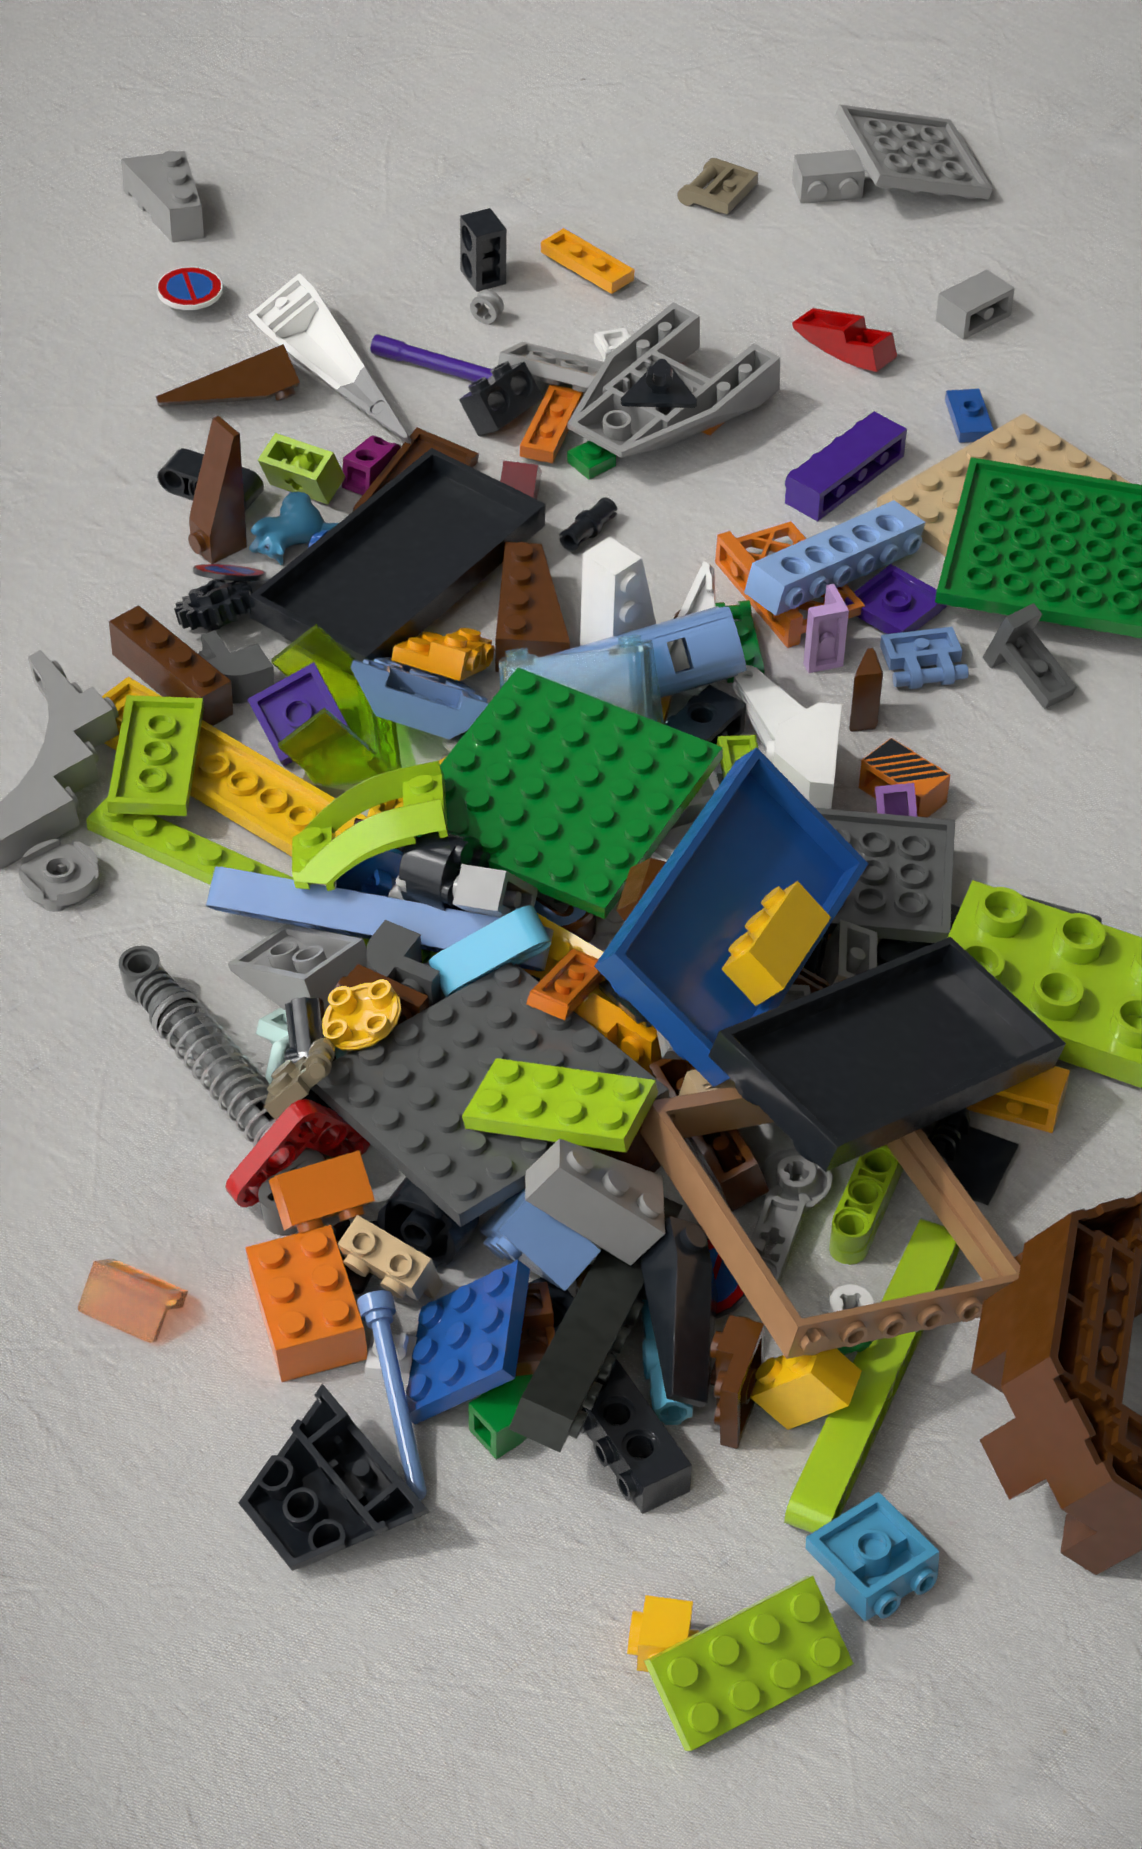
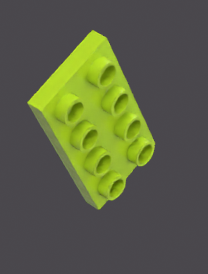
[947,880,1142,1088]

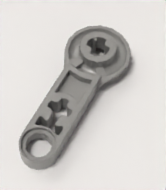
[750,1148,832,1285]

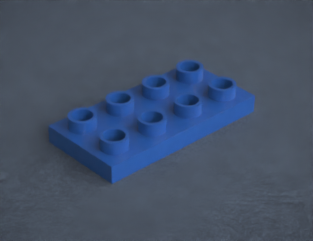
[594,747,868,1087]

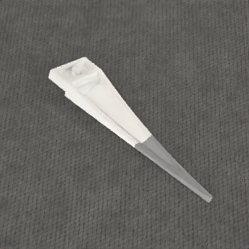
[248,273,411,444]

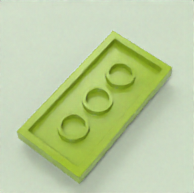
[107,695,204,816]
[462,1058,658,1152]
[644,1575,854,1751]

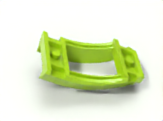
[292,761,448,891]

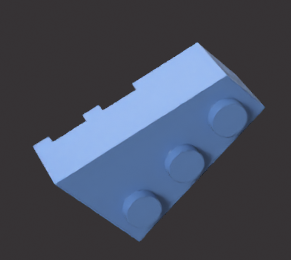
[480,1191,601,1291]

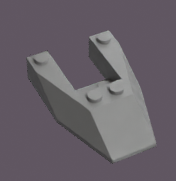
[567,302,780,458]

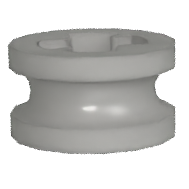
[470,289,504,324]

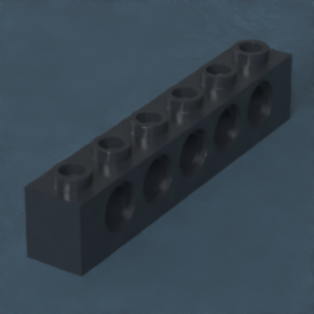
[528,1277,692,1514]

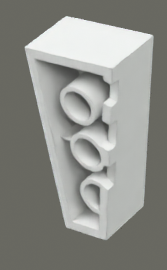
[580,536,656,646]

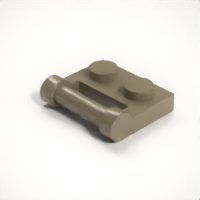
[677,158,759,215]

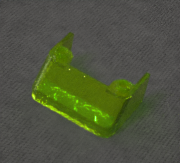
[271,624,402,786]

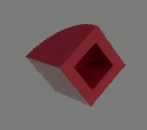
[500,460,542,499]

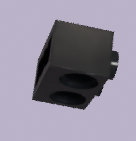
[460,208,507,292]
[459,361,543,436]

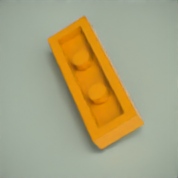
[541,228,635,294]

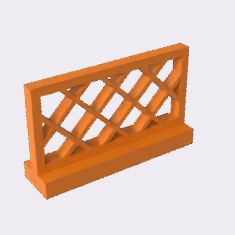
[715,521,865,648]

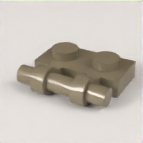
[264,1038,335,1119]

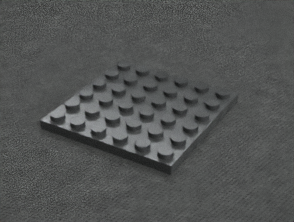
[310,962,669,1227]

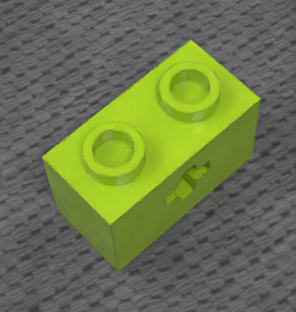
[258,433,345,504]

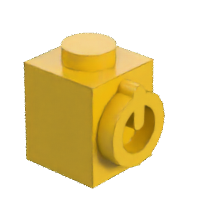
[627,1595,700,1672]

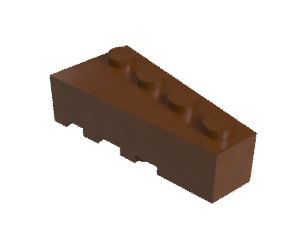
[495,542,570,673]

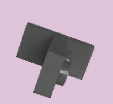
[982,603,1077,709]

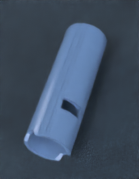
[513,606,747,709]

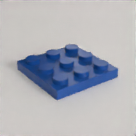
[406,1260,530,1425]

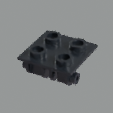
[928,1108,1019,1206]

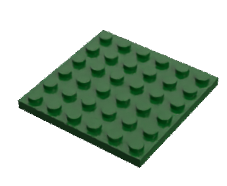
[935,457,1142,638]
[418,667,723,919]

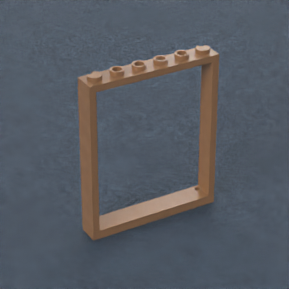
[640,1086,1020,1359]

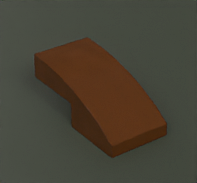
[515,1282,555,1376]

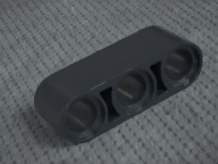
[157,448,264,512]

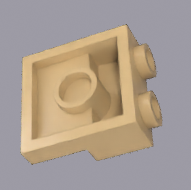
[338,1215,443,1301]

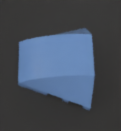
[351,657,489,739]

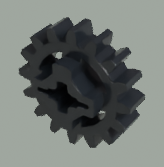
[174,579,253,631]

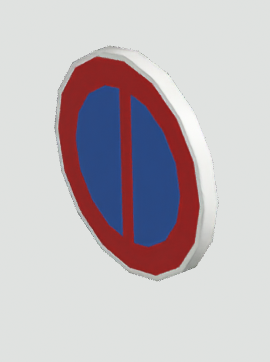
[157,266,223,310]

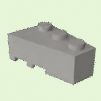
[121,151,204,242]
[525,1139,665,1266]

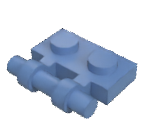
[880,626,969,689]

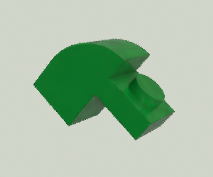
[469,1374,533,1460]

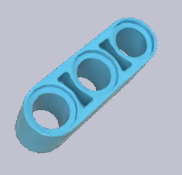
[429,905,552,997]

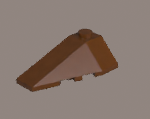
[156,344,300,406]
[188,415,247,564]

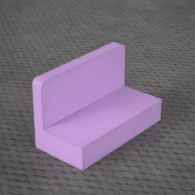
[803,584,849,673]

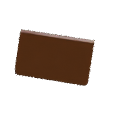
[849,648,883,732]

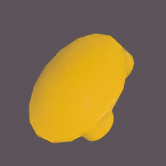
[322,979,402,1050]

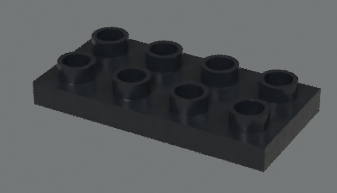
[249,448,546,674]
[709,937,1066,1172]

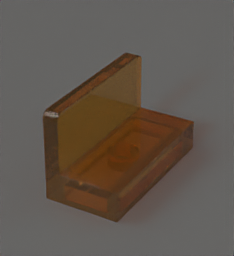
[78,1259,188,1343]

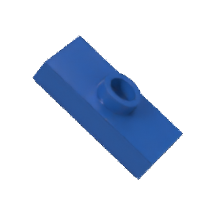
[945,388,994,443]

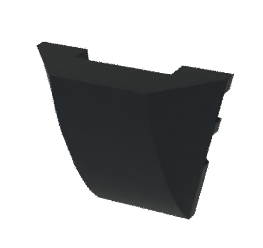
[238,1383,430,1571]

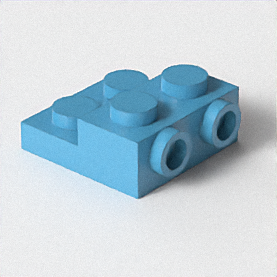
[805,1492,940,1622]

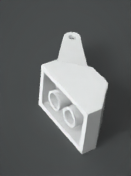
[733,665,842,809]

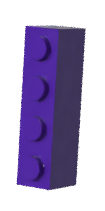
[785,411,907,522]

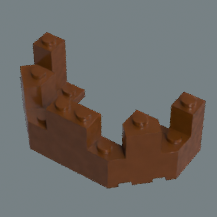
[971,1192,1142,1575]

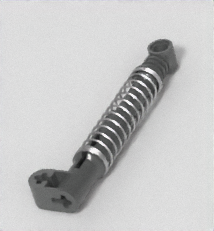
[119,945,327,1235]

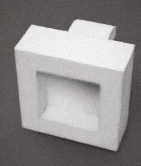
[365,1332,417,1383]

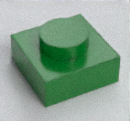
[567,440,616,480]

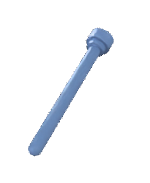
[357,1290,427,1500]

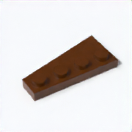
[353,427,479,511]

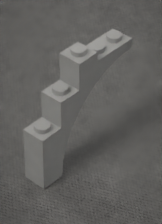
[0,650,119,870]

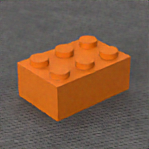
[245,1225,368,1382]

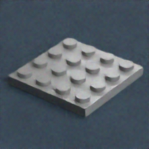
[835,104,993,200]

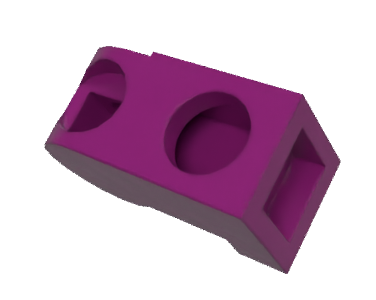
[342,435,401,496]

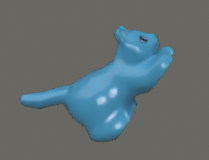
[249,492,338,565]

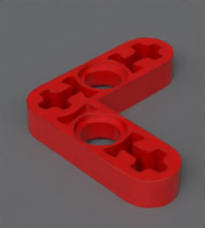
[225,1099,370,1208]

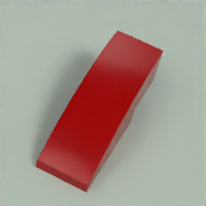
[792,308,897,372]

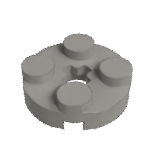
[19,839,100,912]

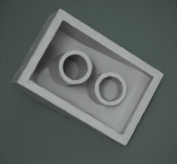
[228,924,367,1012]

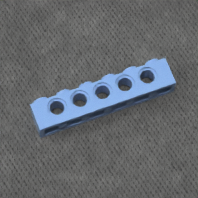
[744,500,926,616]

